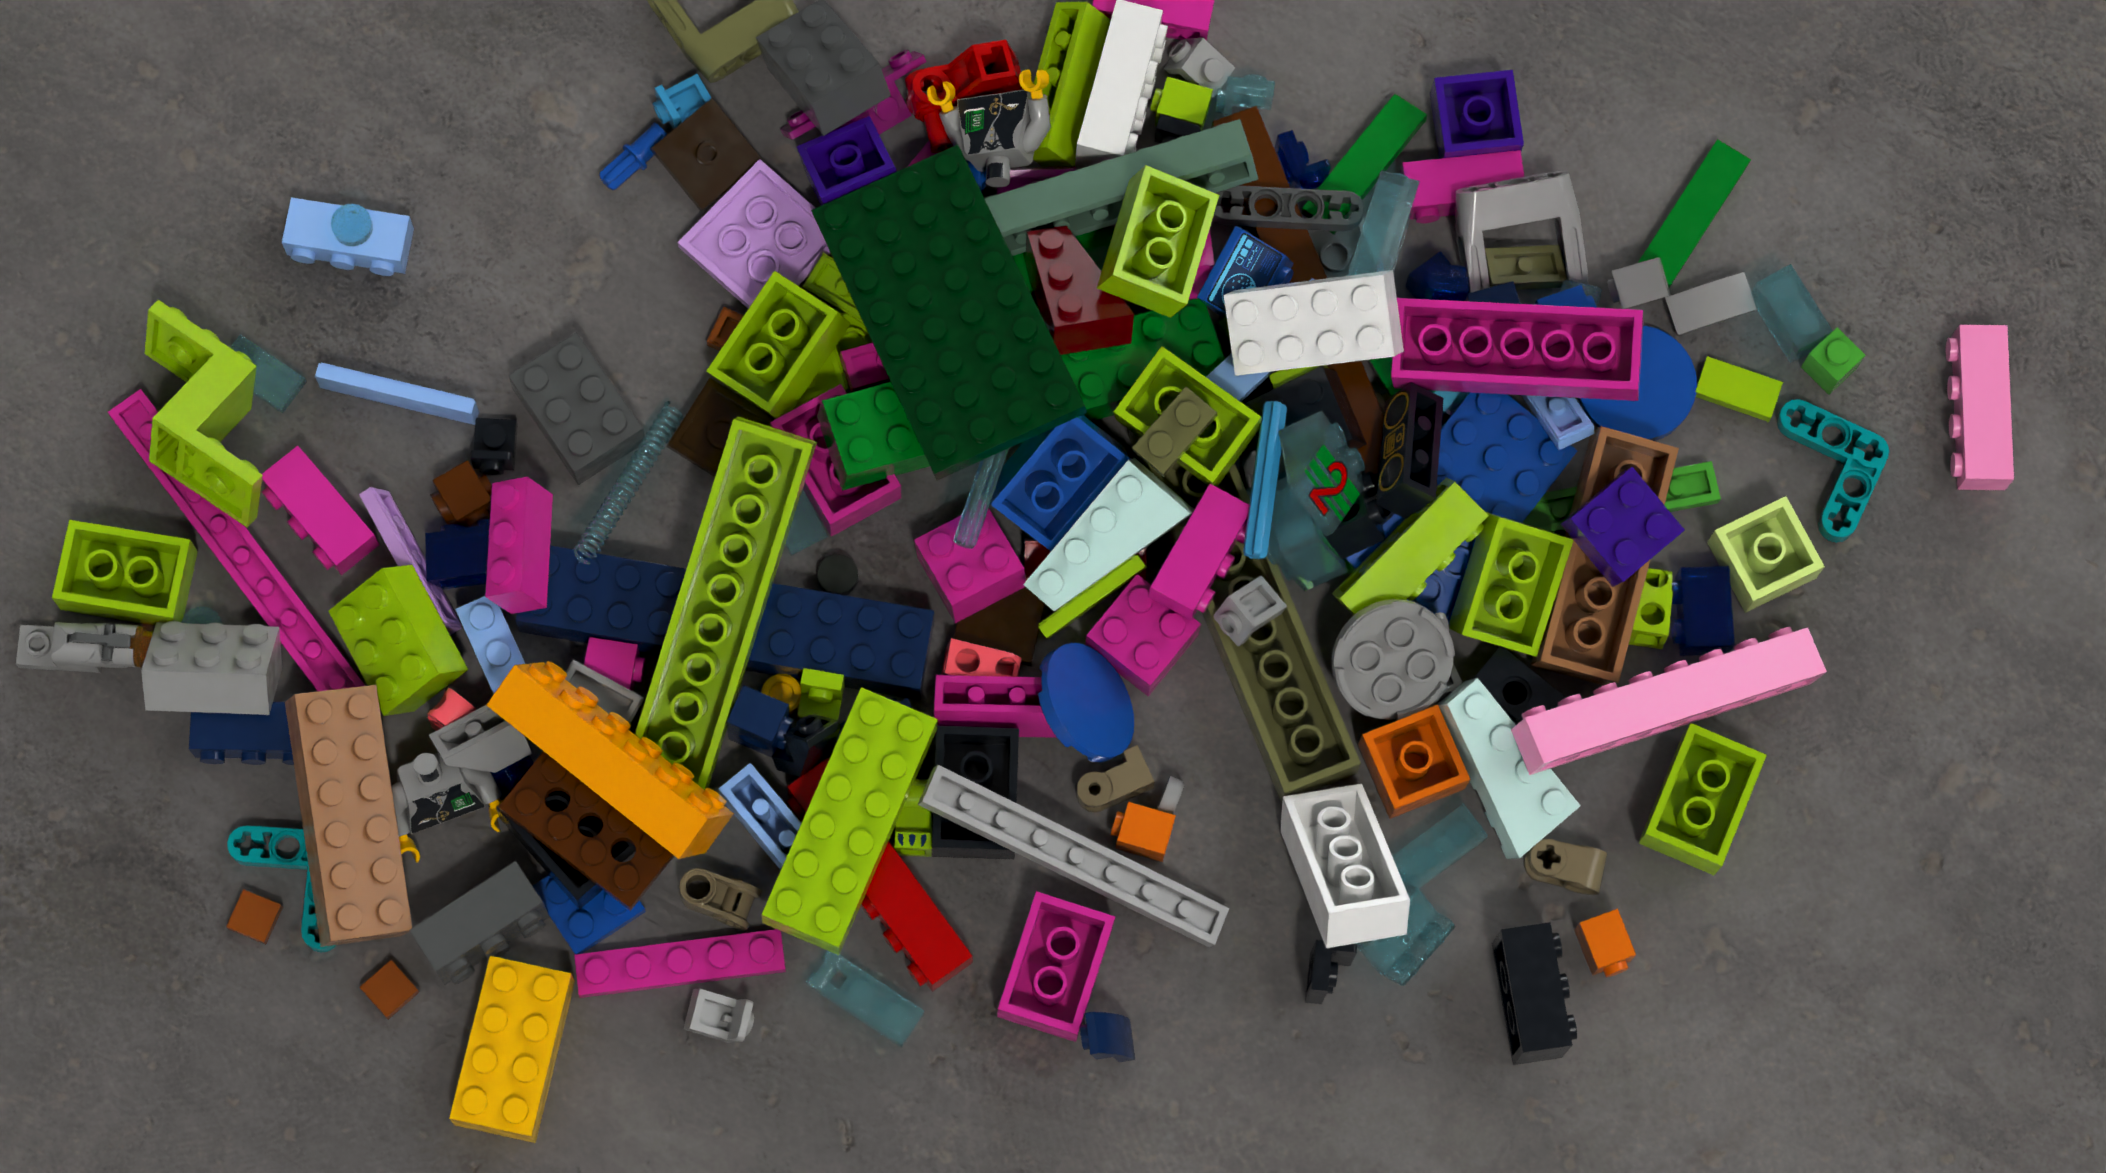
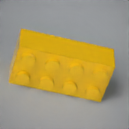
[449,956,575,1143]

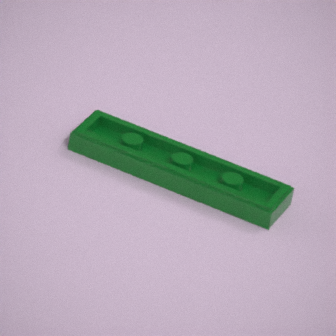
[1302,94,1427,235]
[1638,139,1751,288]

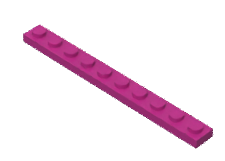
[108,389,365,691]

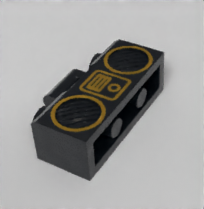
[1376,382,1444,519]

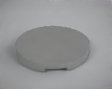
[1332,599,1455,720]

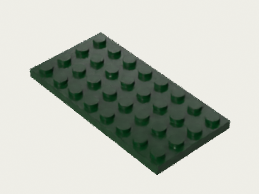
[811,144,1087,480]

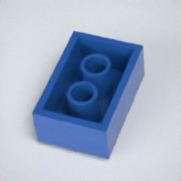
[983,415,1130,551]

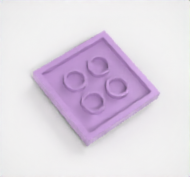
[678,159,832,309]

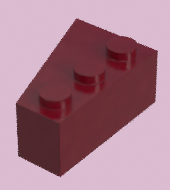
[1025,226,1134,355]

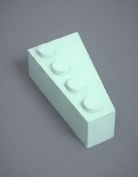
[1023,458,1195,611]
[1437,678,1581,859]

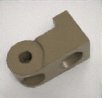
[1077,745,1155,813]

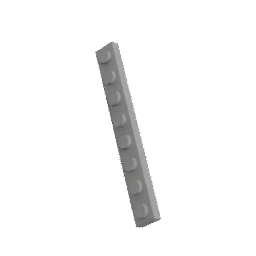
[918,765,1229,948]

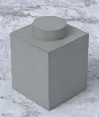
[1607,257,1671,309]

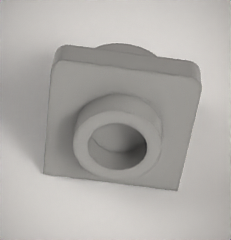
[1214,575,1287,646]

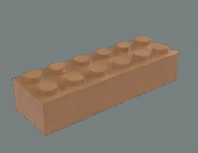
[1531,426,1679,686]
[285,685,412,947]

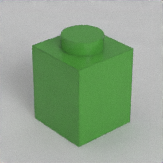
[1801,327,1866,395]

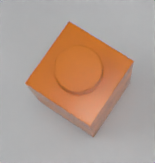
[1111,802,1176,862]
[1574,909,1636,978]

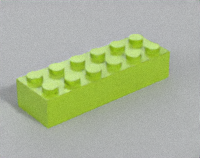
[761,687,938,955]

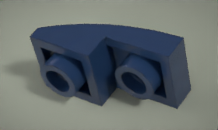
[1080,1012,1135,1062]

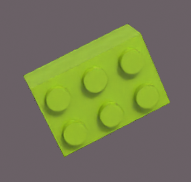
[1097,165,1219,318]
[707,271,851,419]
[1113,346,1262,487]
[1449,512,1574,657]
[52,520,198,625]
[328,565,468,716]
[1638,723,1767,875]

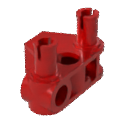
[905,39,1024,153]

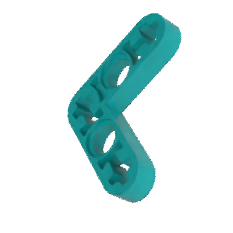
[1777,399,1889,543]
[227,825,337,953]

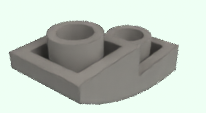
[1665,272,1758,336]

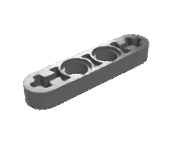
[1212,186,1365,232]

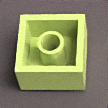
[1707,496,1825,613]

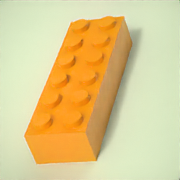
[487,661,734,859]

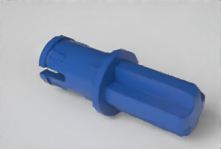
[599,123,667,191]

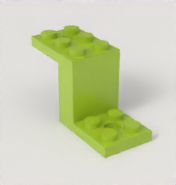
[145,300,263,528]

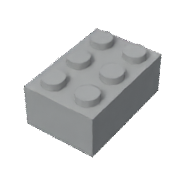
[141,621,283,715]

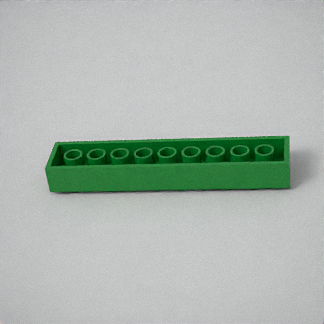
[817,298,1225,491]

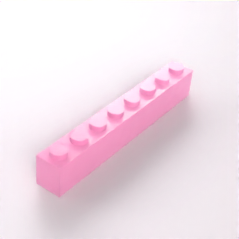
[1511,627,1827,775]

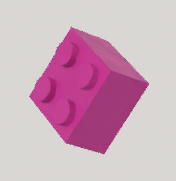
[914,503,1026,624]
[1085,574,1201,697]

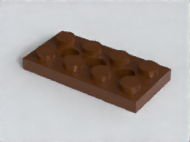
[498,751,674,911]

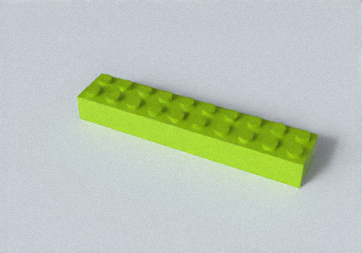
[635,416,817,790]

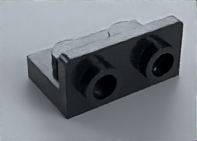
[1305,940,1357,1004]

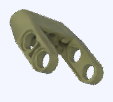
[647,0,799,83]

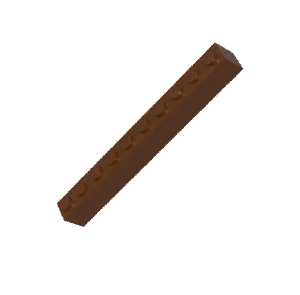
[1211,106,1384,479]

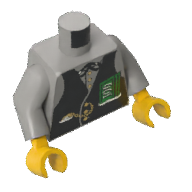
[927,69,1051,187]
[391,753,503,863]

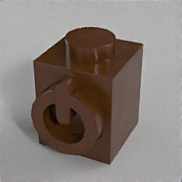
[430,460,492,531]

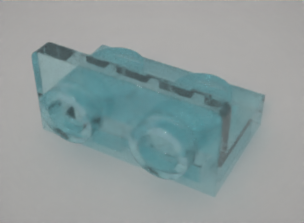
[1355,883,1455,986]

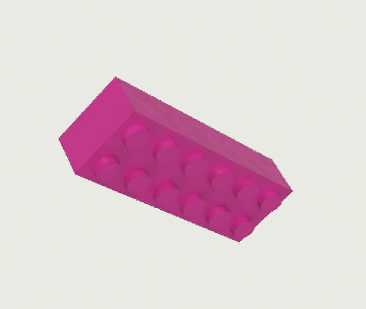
[1391,298,1643,401]

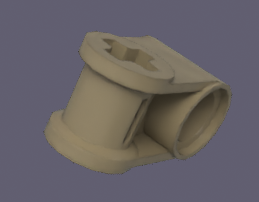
[1524,839,1607,895]
[679,868,762,930]

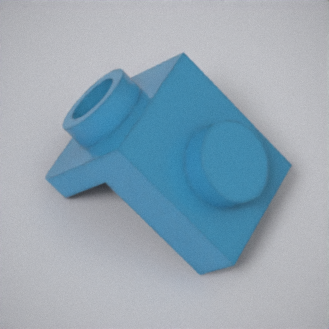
[652,74,711,129]

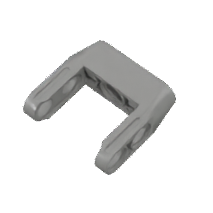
[1456,171,1588,301]

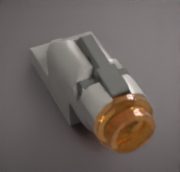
[16,622,154,673]

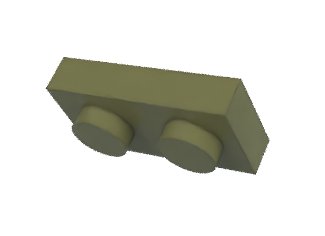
[1485,245,1567,290]
[1132,387,1217,477]

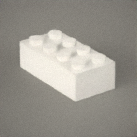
[1075,0,1168,170]
[1224,270,1404,376]
[1280,784,1410,948]

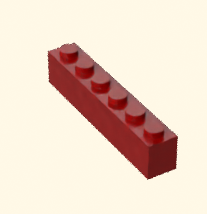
[786,758,973,992]

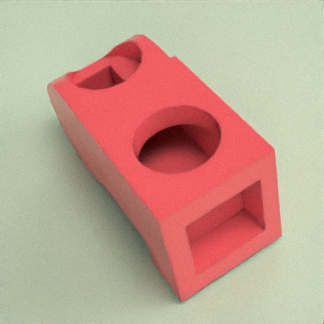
[941,638,1022,677]
[427,687,476,731]

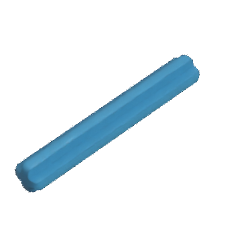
[1243,401,1287,559]

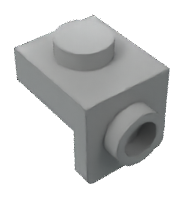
[1164,37,1235,98]
[683,988,754,1043]

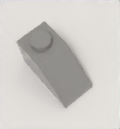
[429,705,532,773]

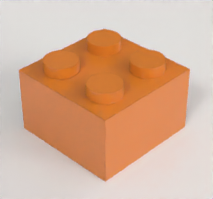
[1358,705,1470,819]

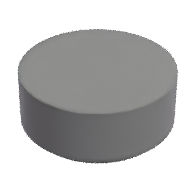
[1156,776,1185,814]

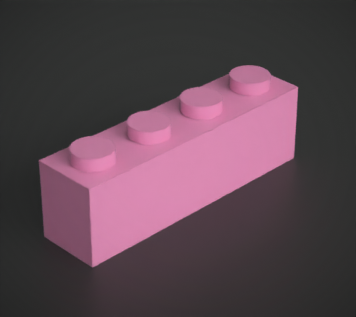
[1946,325,2014,490]

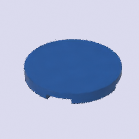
[1578,325,1697,441]
[1038,643,1134,762]

